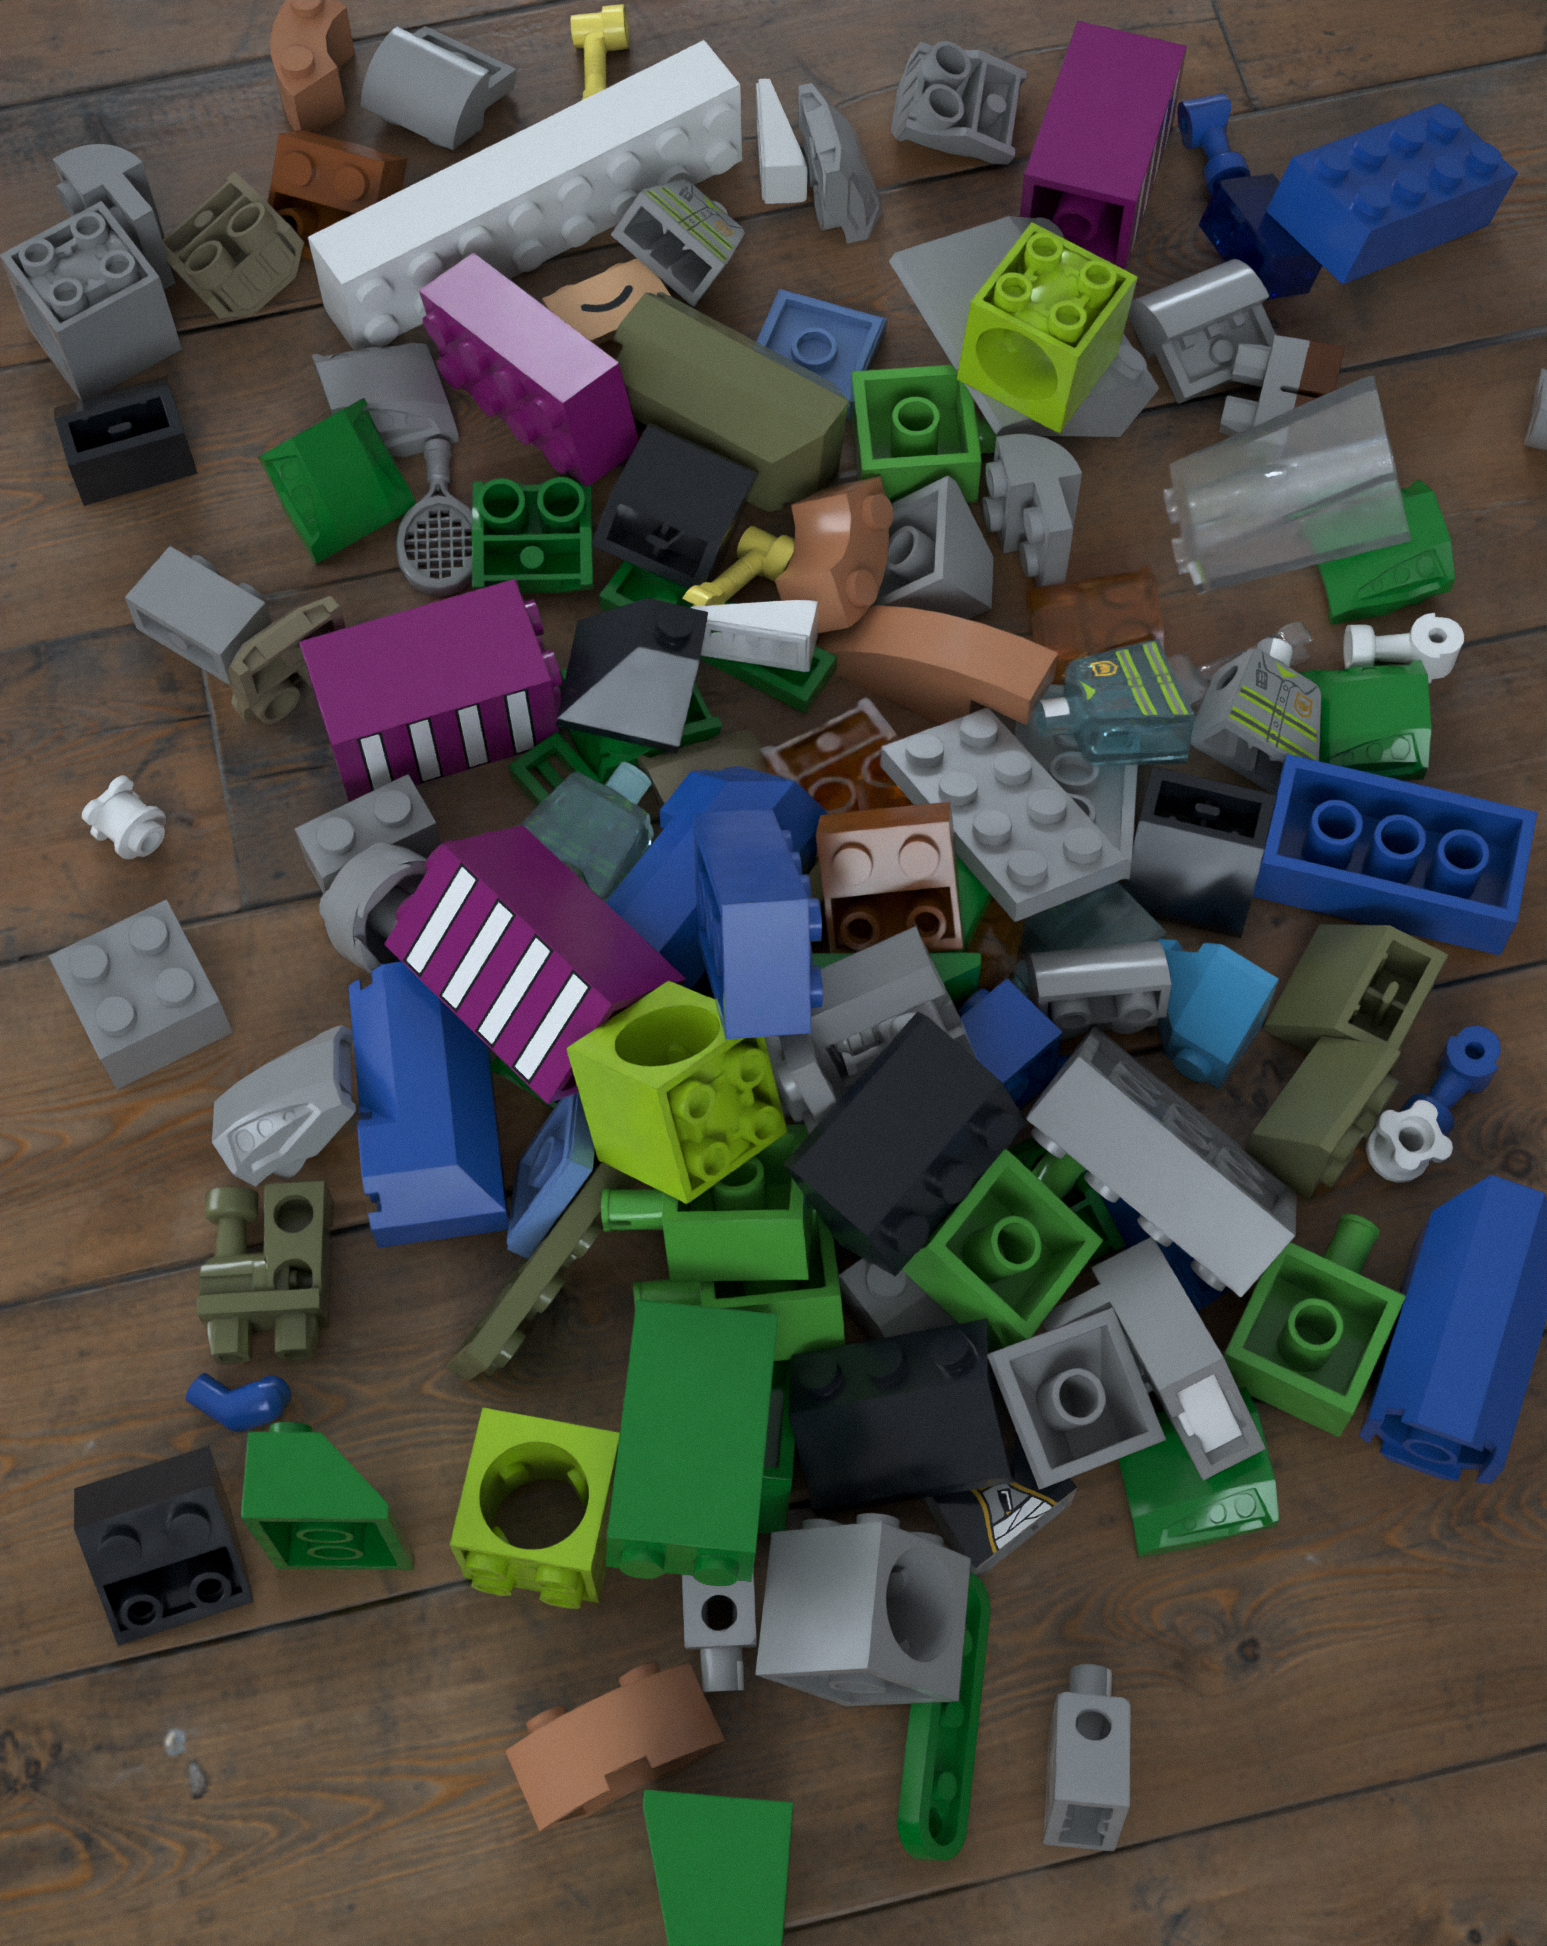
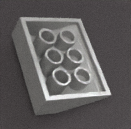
[889,216,1159,437]
[1026,1025,1297,1297]

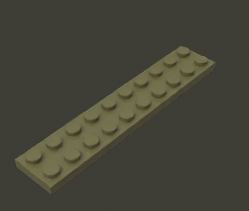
[445,854,825,1382]

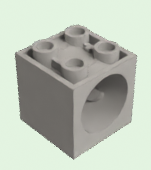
[0,201,182,400]
[755,1513,971,1707]

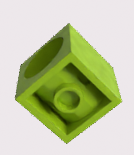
[957,222,1138,434]
[566,980,787,1204]
[450,1407,620,1609]

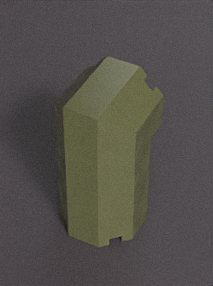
[613,292,849,512]

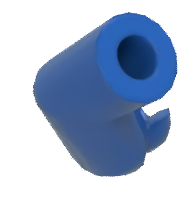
[185,1373,291,1432]

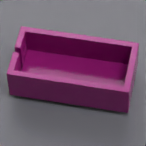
[419,252,639,487]

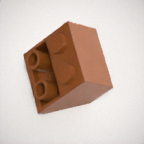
[268,130,408,261]
[816,802,964,953]

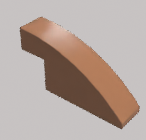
[816,605,1058,725]

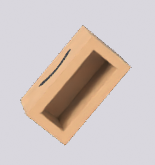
[542,258,671,360]

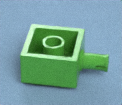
[850,365,998,504]
[601,1124,813,1282]
[902,1149,1103,1348]
[633,1208,845,1361]
[1223,1213,1406,1438]

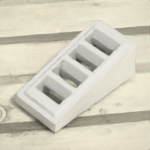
[756,79,808,204]
[691,600,818,672]

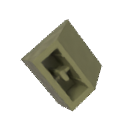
[1263,924,1449,1053]
[1245,1036,1401,1201]

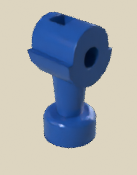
[1177,93,1251,197]
[1399,1026,1501,1137]

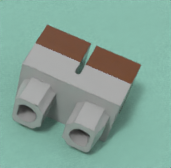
[1219,335,1345,471]

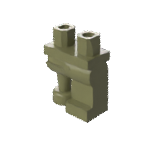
[197,1180,334,1365]

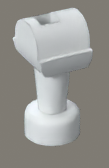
[1343,613,1464,683]

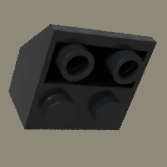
[54,376,198,506]
[591,423,759,589]
[1118,766,1277,938]
[74,1446,254,1646]

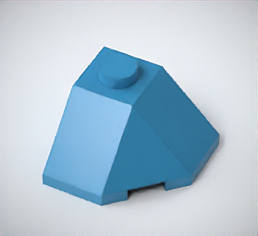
[1157,938,1279,1090]

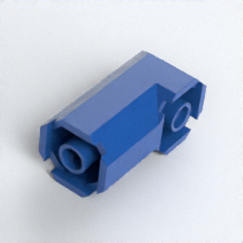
[605,766,829,997]
[348,962,509,1248]
[1358,1174,1547,1484]

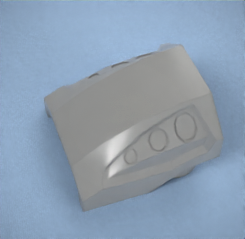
[890,41,1027,165]
[798,83,883,244]
[311,343,460,457]
[212,1025,356,1187]

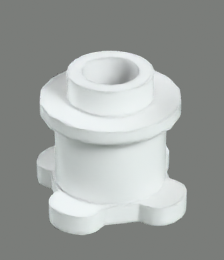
[82,775,166,859]
[1366,1100,1453,1183]

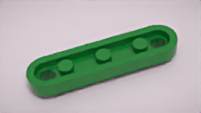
[897,1572,990,1861]

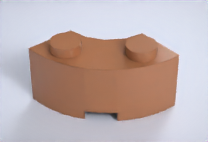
[270,0,355,133]
[775,476,893,633]
[505,1661,726,1831]

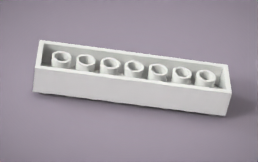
[308,40,742,350]

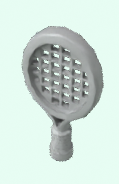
[395,438,472,597]

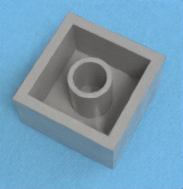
[49,899,233,1090]

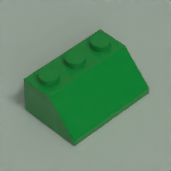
[241,1422,415,1570]

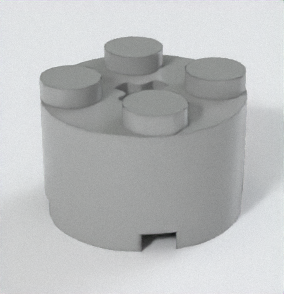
[319,842,427,974]

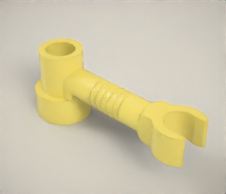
[571,4,630,100]
[682,526,795,607]

